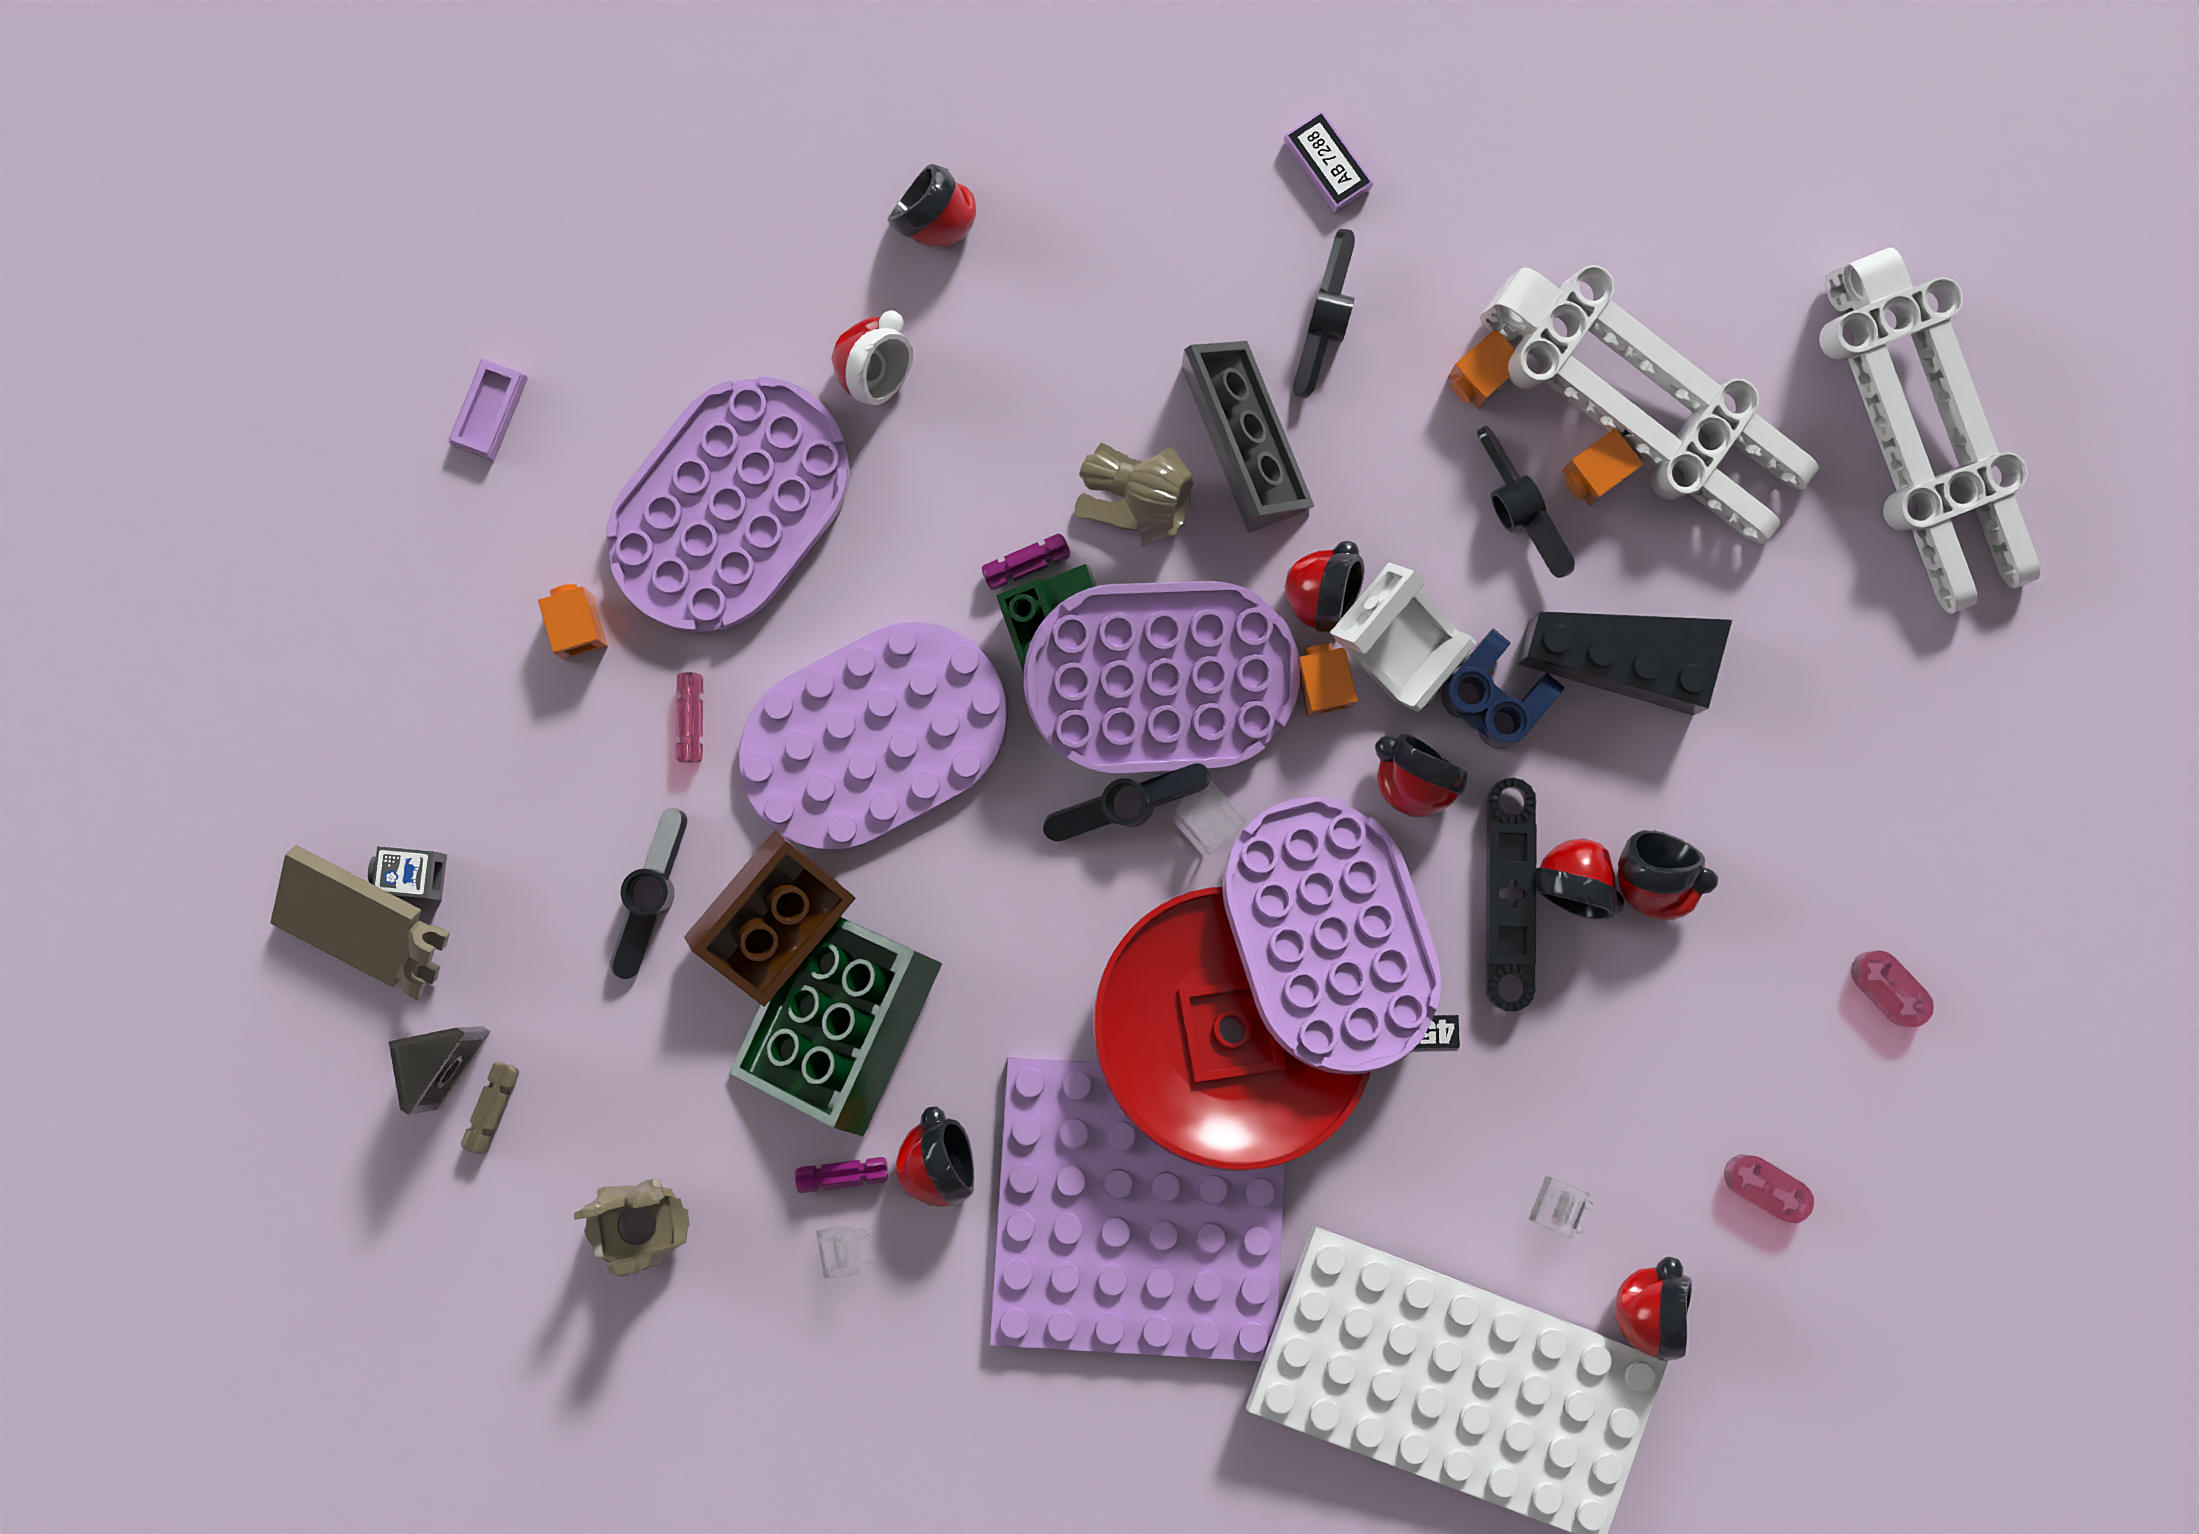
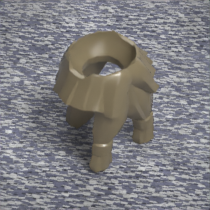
[1074,442,1194,547]
[574,1179,689,1277]

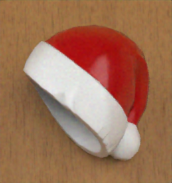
[831,310,914,406]

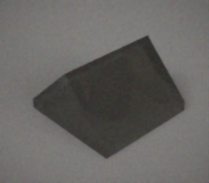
[388,1026,490,1115]

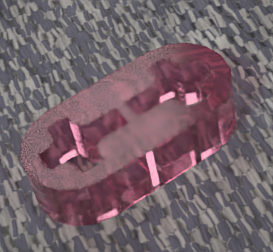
[1851,950,1934,1027]
[1724,1154,1814,1223]

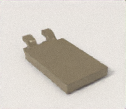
[270,845,450,1000]

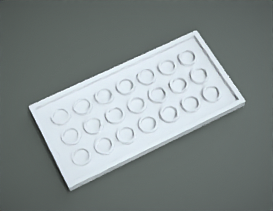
[1245,1225,1668,1534]

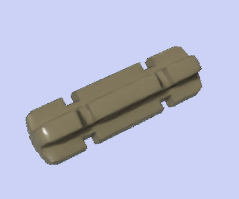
[461,1062,519,1154]

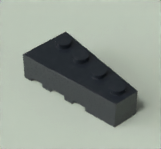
[1517,611,1732,716]

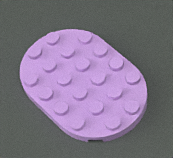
[606,376,849,632]
[1023,581,1300,773]
[739,622,1007,850]
[1223,796,1442,1075]

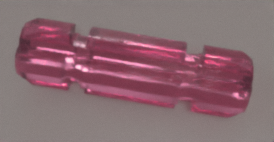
[676,672,703,764]

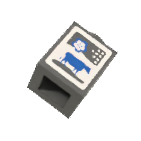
[368,846,447,900]

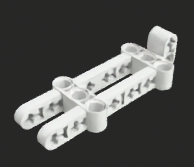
[1819,247,2041,614]
[1480,265,1819,544]

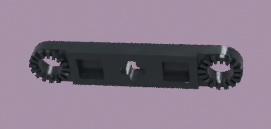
[1486,777,1537,1012]

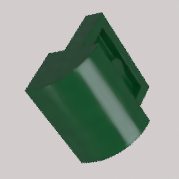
[996,564,1097,673]

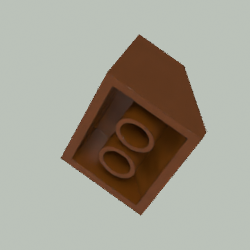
[684,829,856,1007]

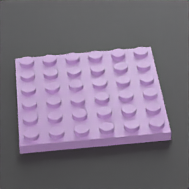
[990,1057,1285,1362]

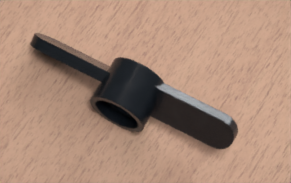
[1293,229,1355,398]
[1477,425,1575,578]
[1043,763,1211,842]
[610,808,687,979]

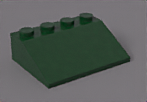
[729,917,943,1137]

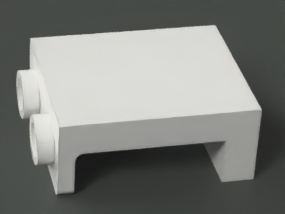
[1330,562,1476,712]

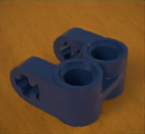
[1441,628,1565,749]

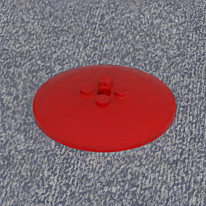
[1093,887,1371,1171]

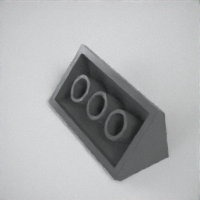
[1181,341,1314,533]

